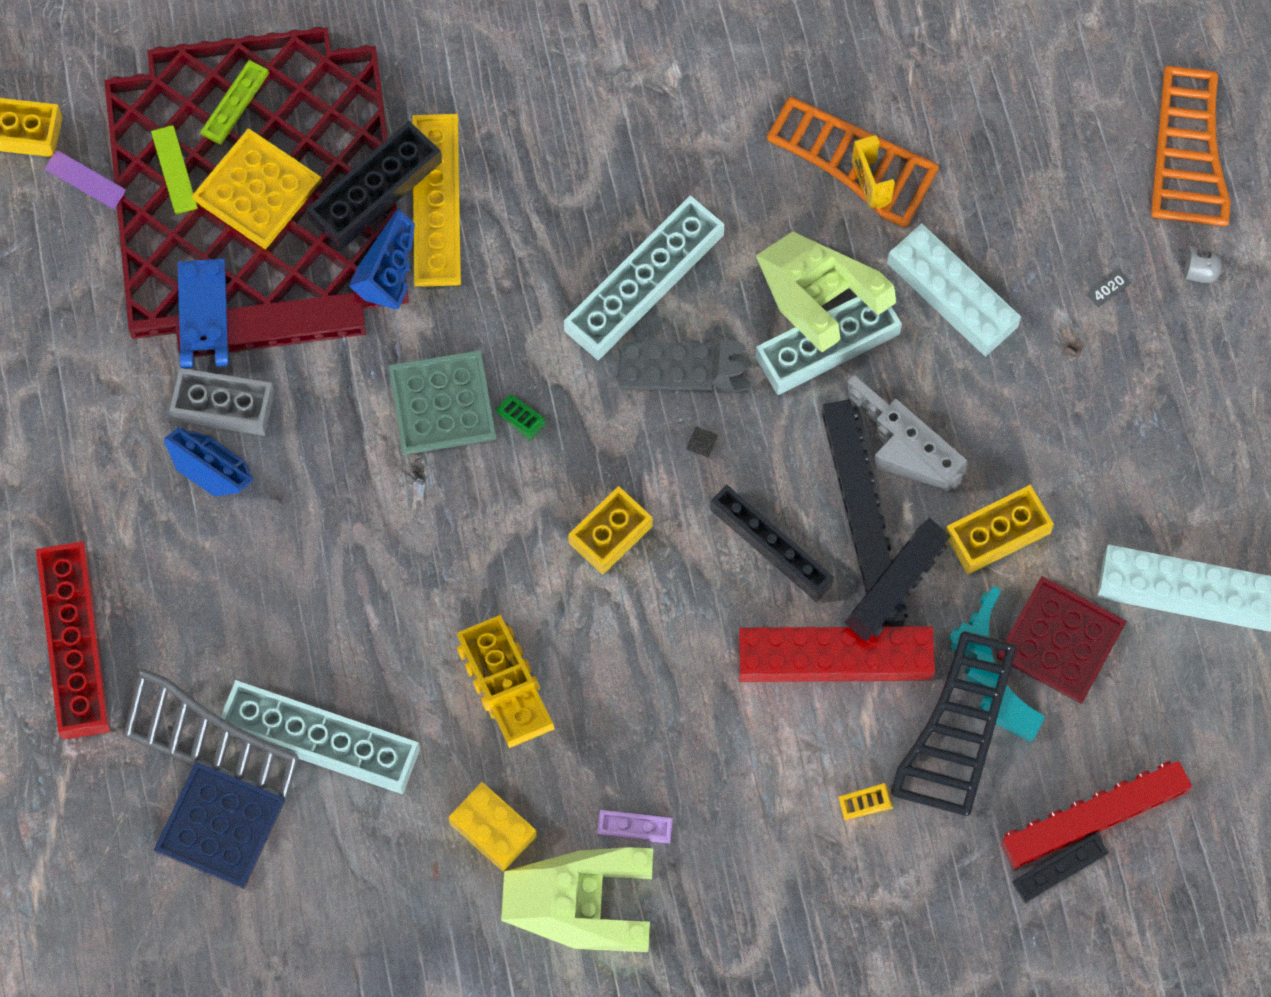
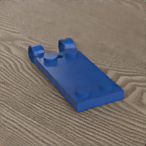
[178,259,229,369]

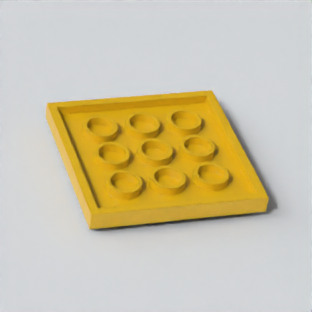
[191,128,322,250]

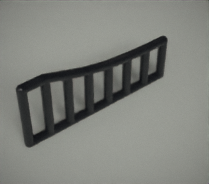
[891,631,1017,816]

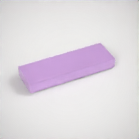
[597,810,673,844]

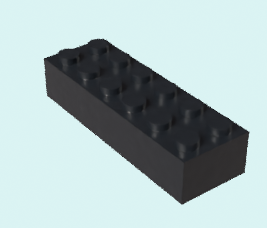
[307,121,442,251]

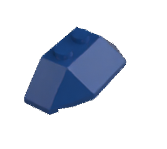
[164,427,254,497]

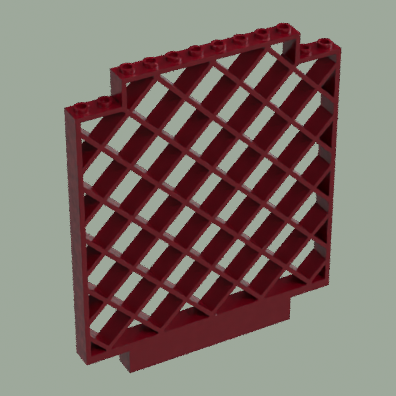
[104,27,409,357]

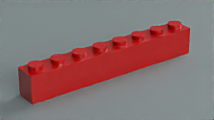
[1001,761,1192,870]

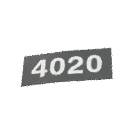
[1087,270,1131,308]

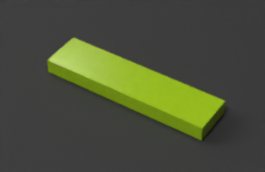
[200,60,269,145]
[151,125,198,215]

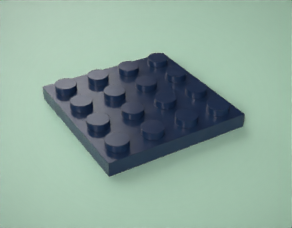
[154,762,285,889]

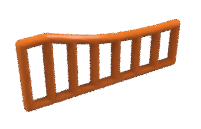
[1151,66,1231,226]
[767,97,939,228]

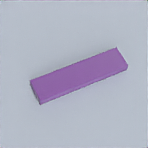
[45,150,126,210]

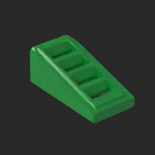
[495,394,546,441]

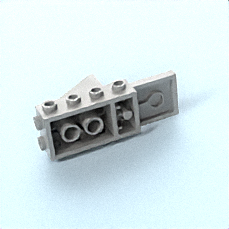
[848,375,967,492]

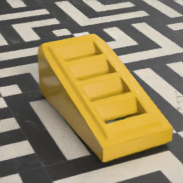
[838,783,894,820]

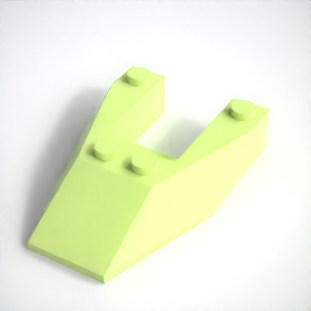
[756,231,896,352]
[501,847,653,952]

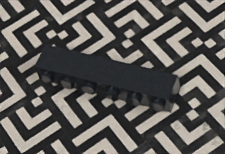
[710,484,834,602]
[844,518,951,642]

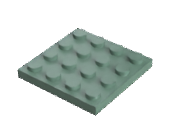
[388,350,496,455]

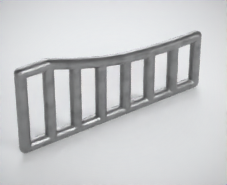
[123,669,299,802]

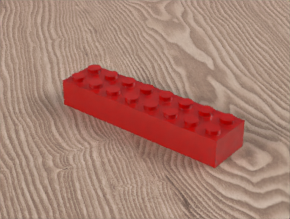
[36,541,111,740]
[739,626,935,682]

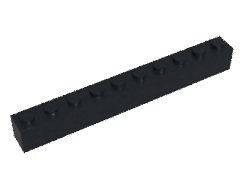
[821,399,908,627]

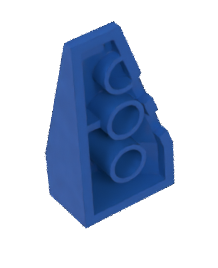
[349,209,415,310]

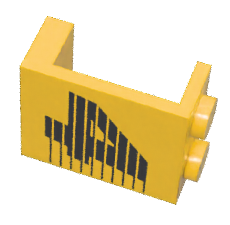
[852,135,895,209]

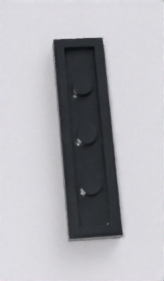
[1012,832,1109,903]

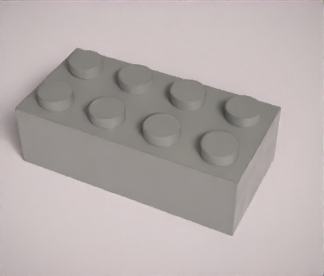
[169,368,275,436]

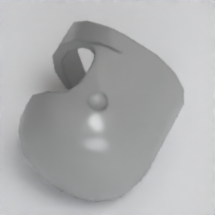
[1184,245,1222,283]

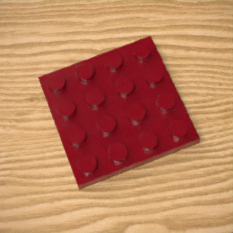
[996,576,1127,704]

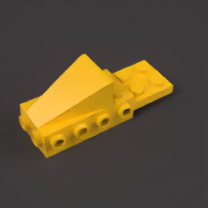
[456,615,555,748]

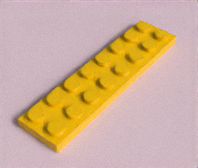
[412,114,461,287]

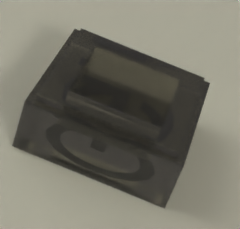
[687,427,718,458]

